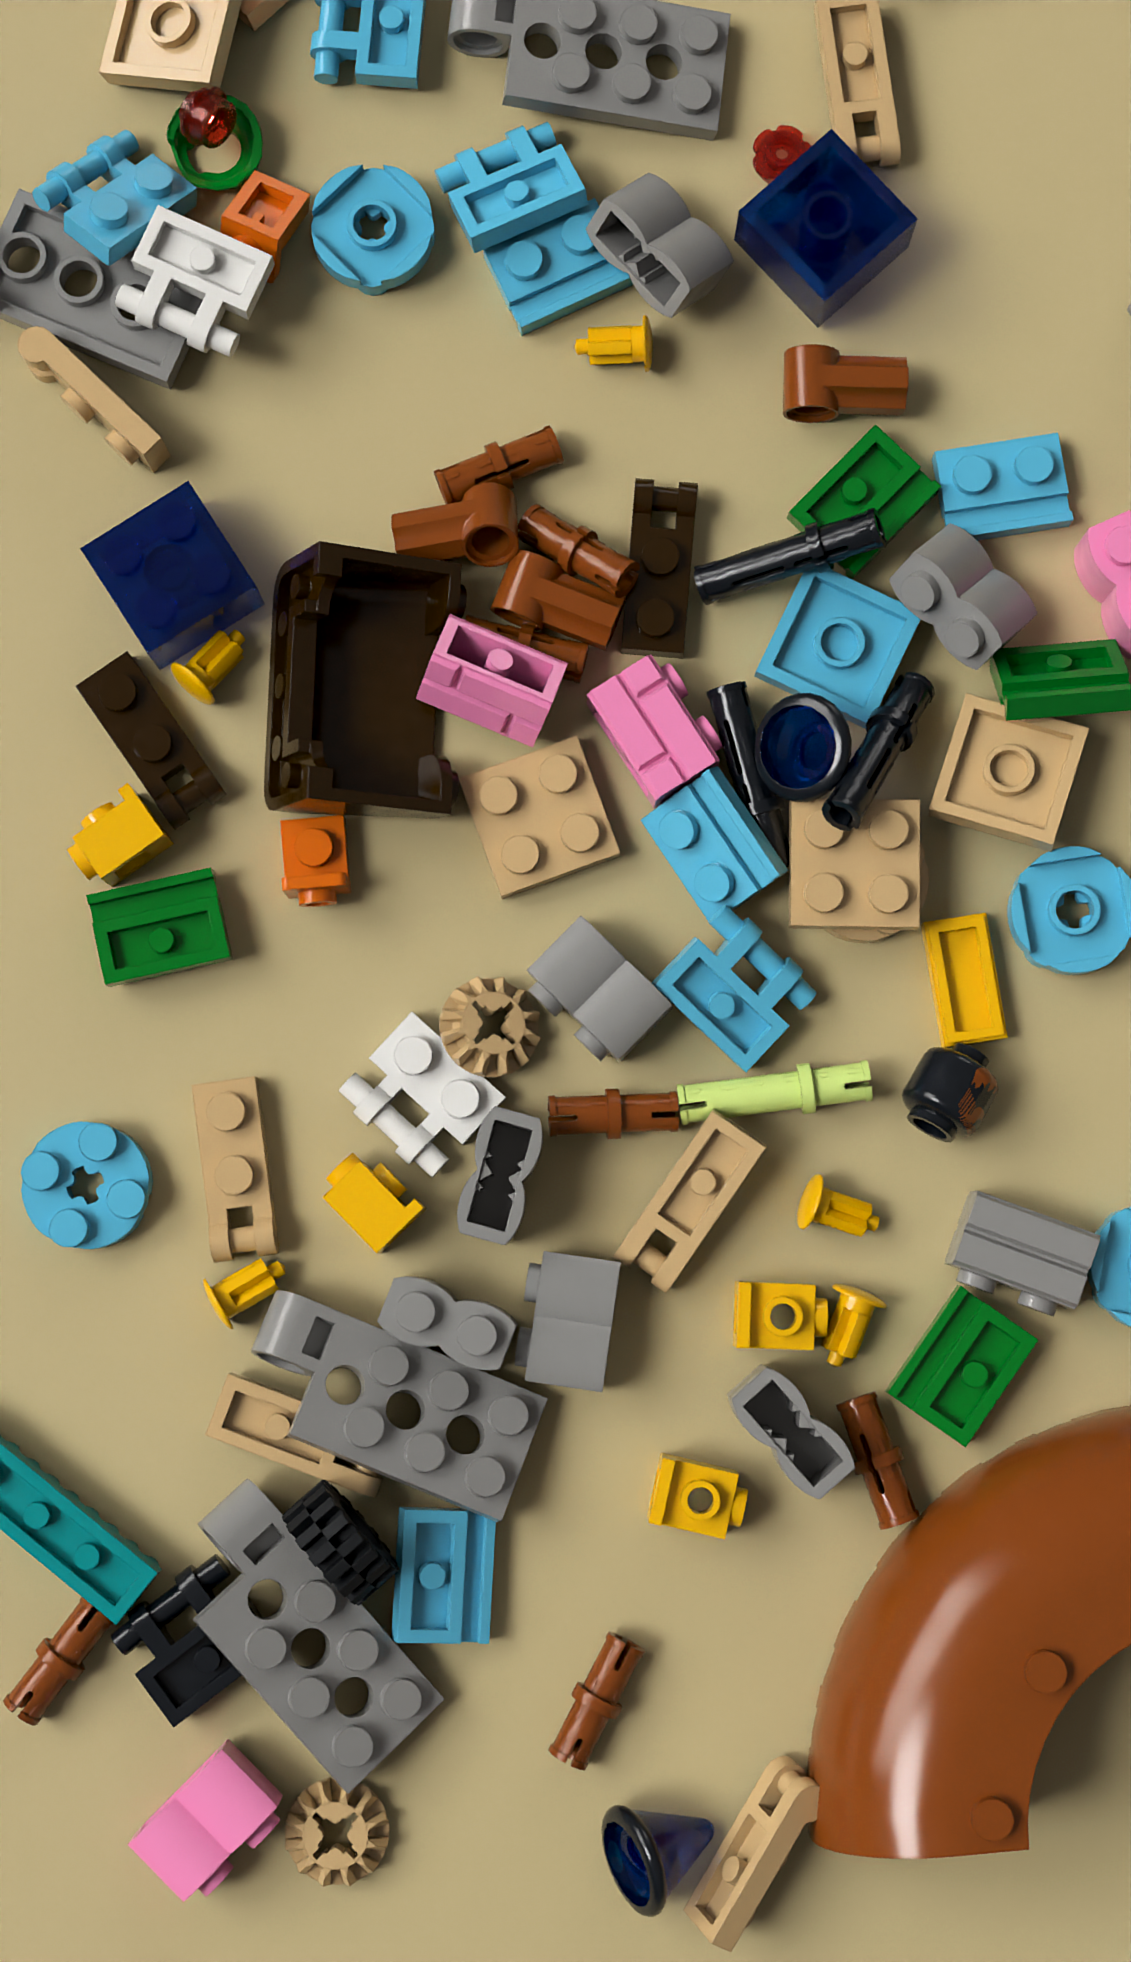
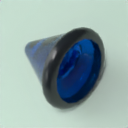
[754,693,852,802]
[601,1805,714,1917]

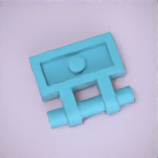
[310,0,426,89]
[434,122,588,253]
[32,130,197,266]
[652,905,817,1072]

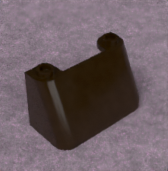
[264,541,467,818]

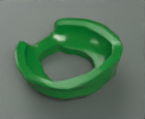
[166,93,263,191]

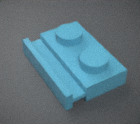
[483,198,633,336]
[932,433,1074,541]
[641,766,789,922]
[391,1507,496,1644]

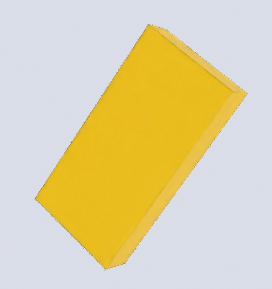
[921,913,1008,1048]

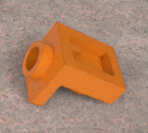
[220,170,311,283]
[280,815,351,907]

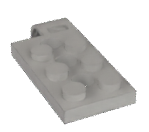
[447,0,731,141]
[0,189,203,390]
[251,1290,548,1522]
[193,1479,444,1794]

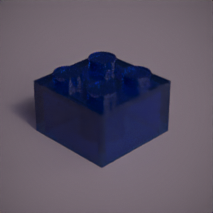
[734,129,918,328]
[80,481,265,670]

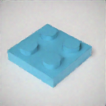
[754,569,921,729]

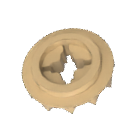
[439,976,541,1078]
[285,1778,390,1887]

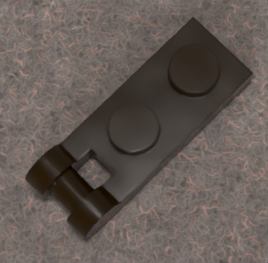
[621,478,698,659]
[75,651,227,830]

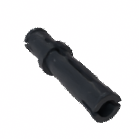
[694,508,887,605]
[822,672,935,831]
[706,681,789,867]

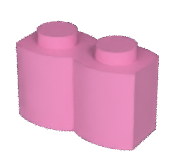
[1074,510,1131,659]
[128,1739,283,1902]

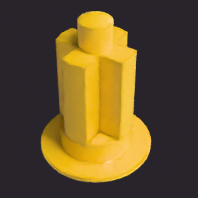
[574,315,653,372]
[171,629,245,705]
[797,1174,879,1237]
[203,1258,285,1329]
[821,1284,887,1367]

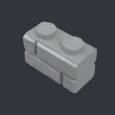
[945,1191,1101,1316]

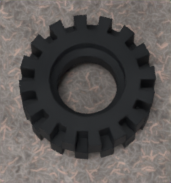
[282,1480,399,1606]

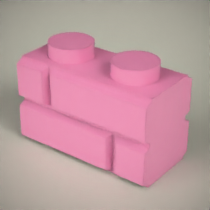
[416,614,568,747]
[587,654,723,809]

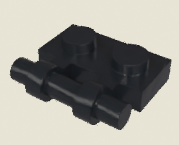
[111,1554,263,1728]

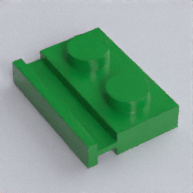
[787,424,941,579]
[990,639,1131,721]
[86,867,233,987]
[885,1285,1038,1447]

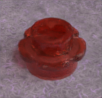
[179,86,237,149]
[752,125,813,187]

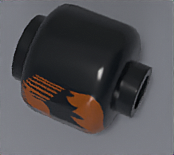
[902,1043,998,1142]

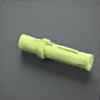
[676,1060,873,1125]

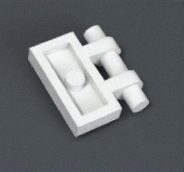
[115,205,275,358]
[339,1012,506,1177]

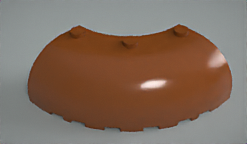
[807,1405,1131,1859]

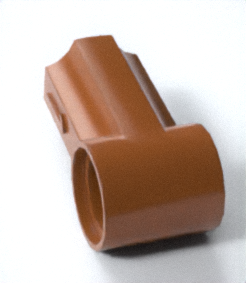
[783,344,909,423]
[391,482,519,567]
[490,549,625,651]

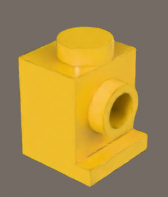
[67,783,174,887]
[323,1153,427,1253]
[733,1281,828,1350]
[647,1453,748,1539]

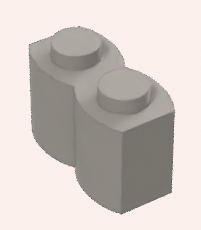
[586,173,734,318]
[889,523,1037,670]
[527,916,673,1063]
[457,1106,543,1245]
[515,1251,621,1392]
[377,1276,518,1370]
[727,1364,855,1499]

